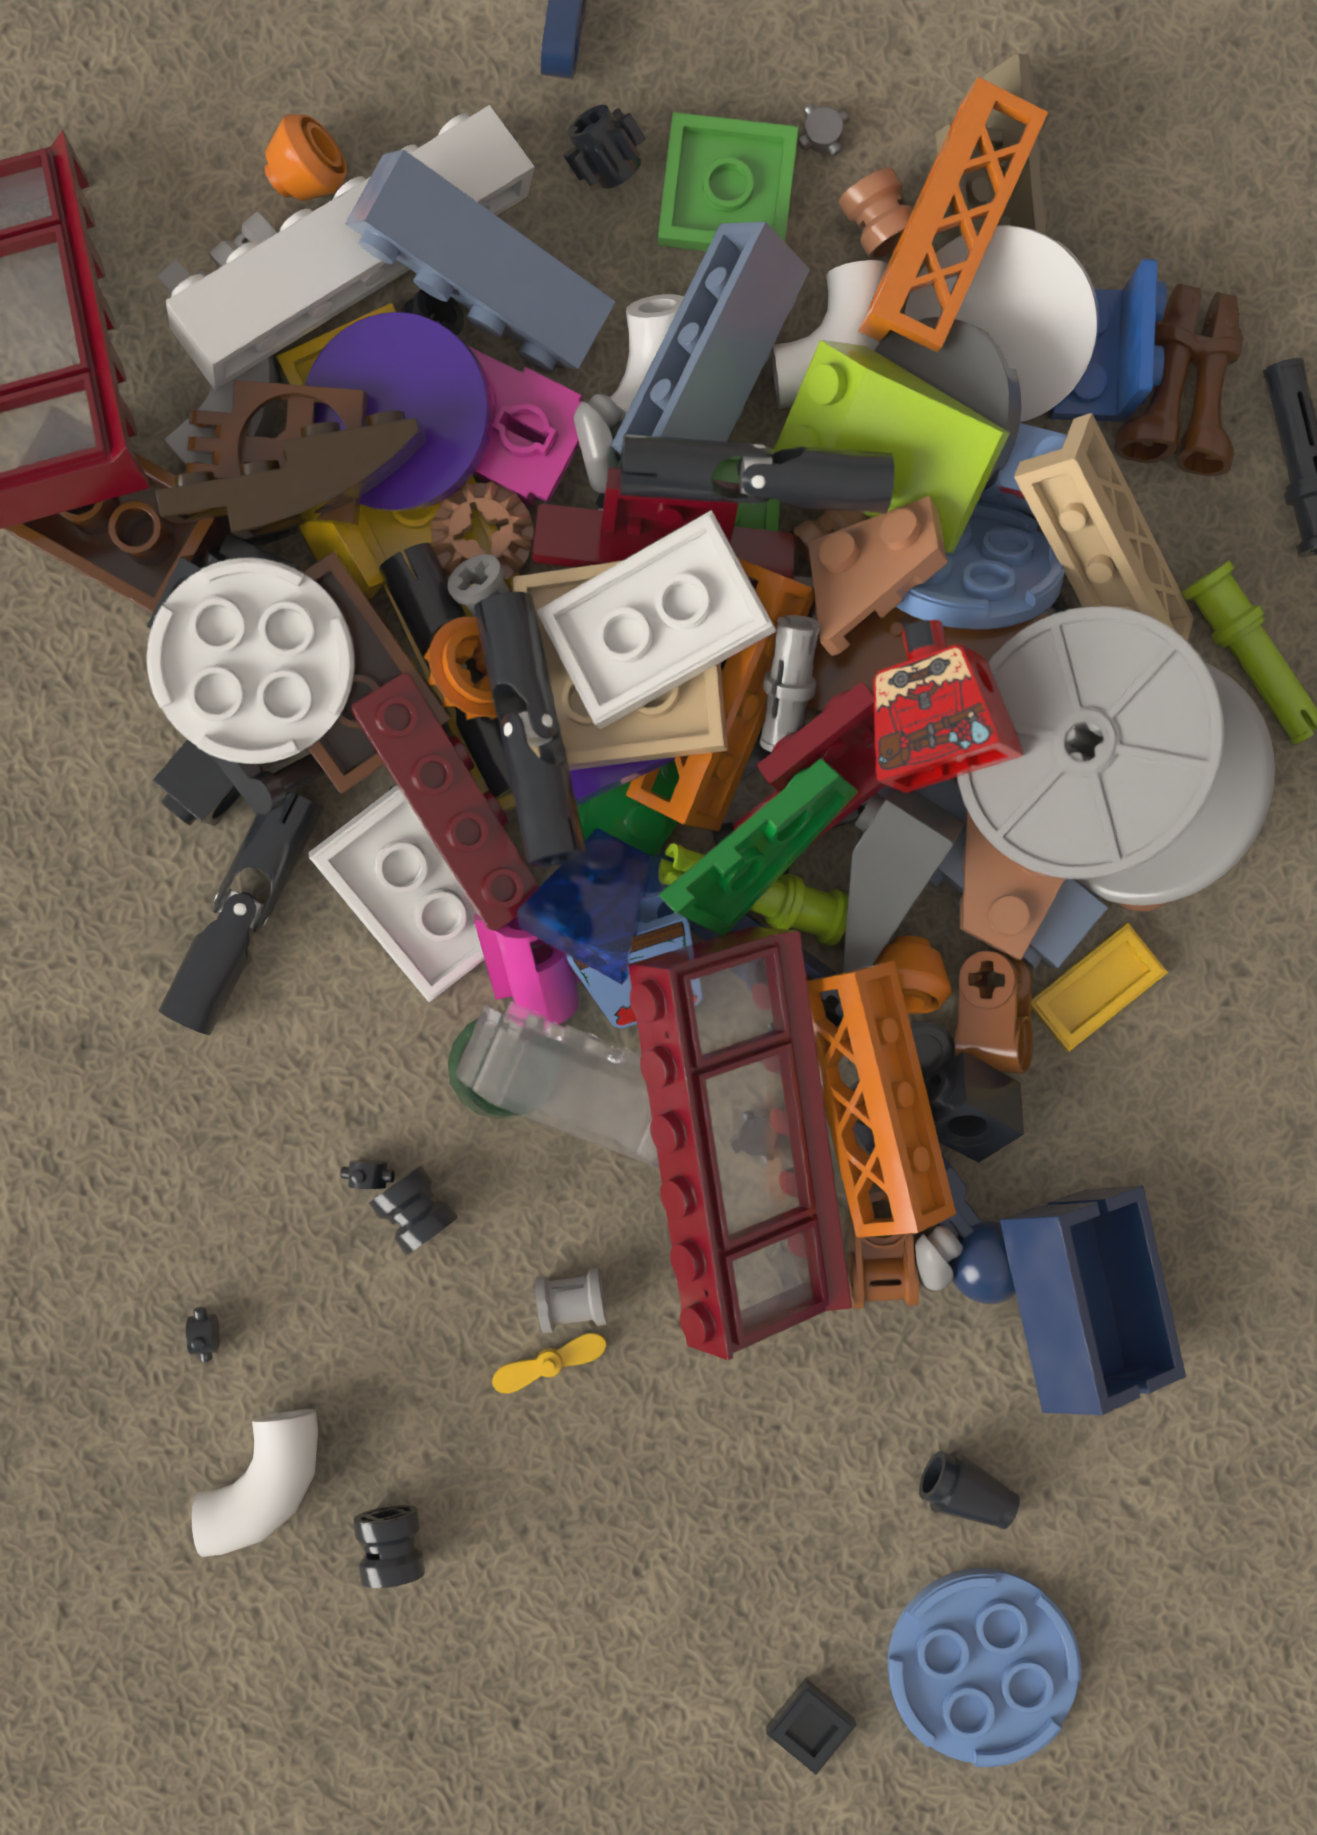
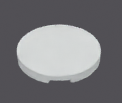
[905,225,1099,423]
[147,558,355,763]

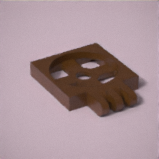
[186,380,368,525]

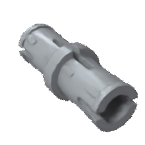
[760,615,820,752]

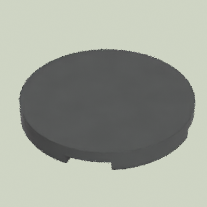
[875,317,1021,482]

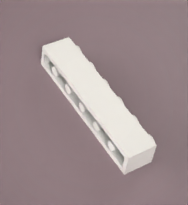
[166,105,535,390]

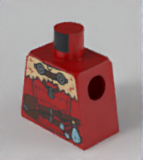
[873,620,1024,793]

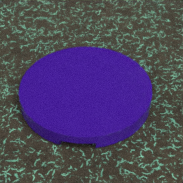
[305,312,490,511]

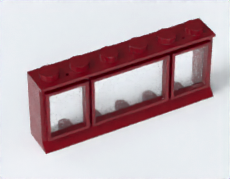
[0,130,150,529]
[628,926,852,1361]

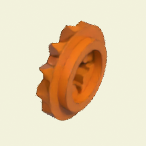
[424,617,498,720]

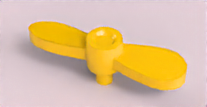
[492,1332,607,1394]

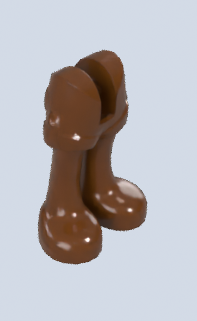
[1114,283,1243,476]

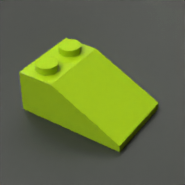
[774,340,1010,553]

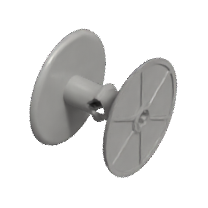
[957,606,1275,905]

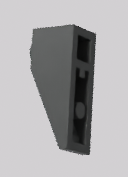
[843,788,965,973]

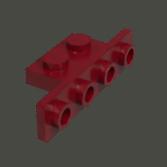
[532,468,795,588]
[351,674,544,931]
[734,681,886,846]

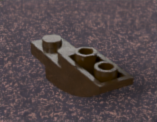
[156,411,426,539]

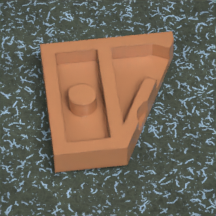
[808,496,948,656]
[960,803,1065,960]

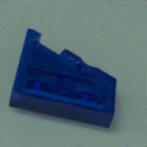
[517,828,651,985]

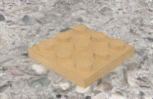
[513,561,728,770]

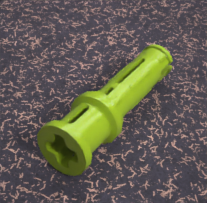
[1181,560,1317,745]
[658,843,849,946]

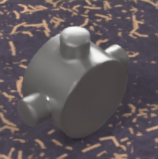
[798,104,849,156]

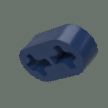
[541,0,587,80]

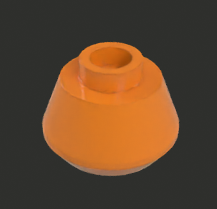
[264,114,347,201]
[873,935,952,1014]

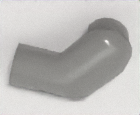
[573,394,620,493]
[915,1225,963,1290]

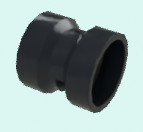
[369,1166,458,1255]
[353,1505,425,1588]

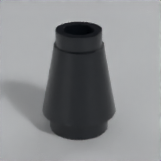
[919,1451,1020,1529]

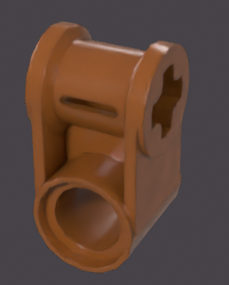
[955,951,1033,1074]
[849,1183,919,1309]

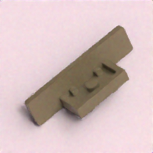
[935,53,1047,244]

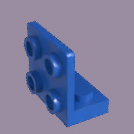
[1050,259,1167,422]

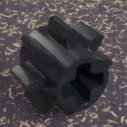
[563,105,646,189]

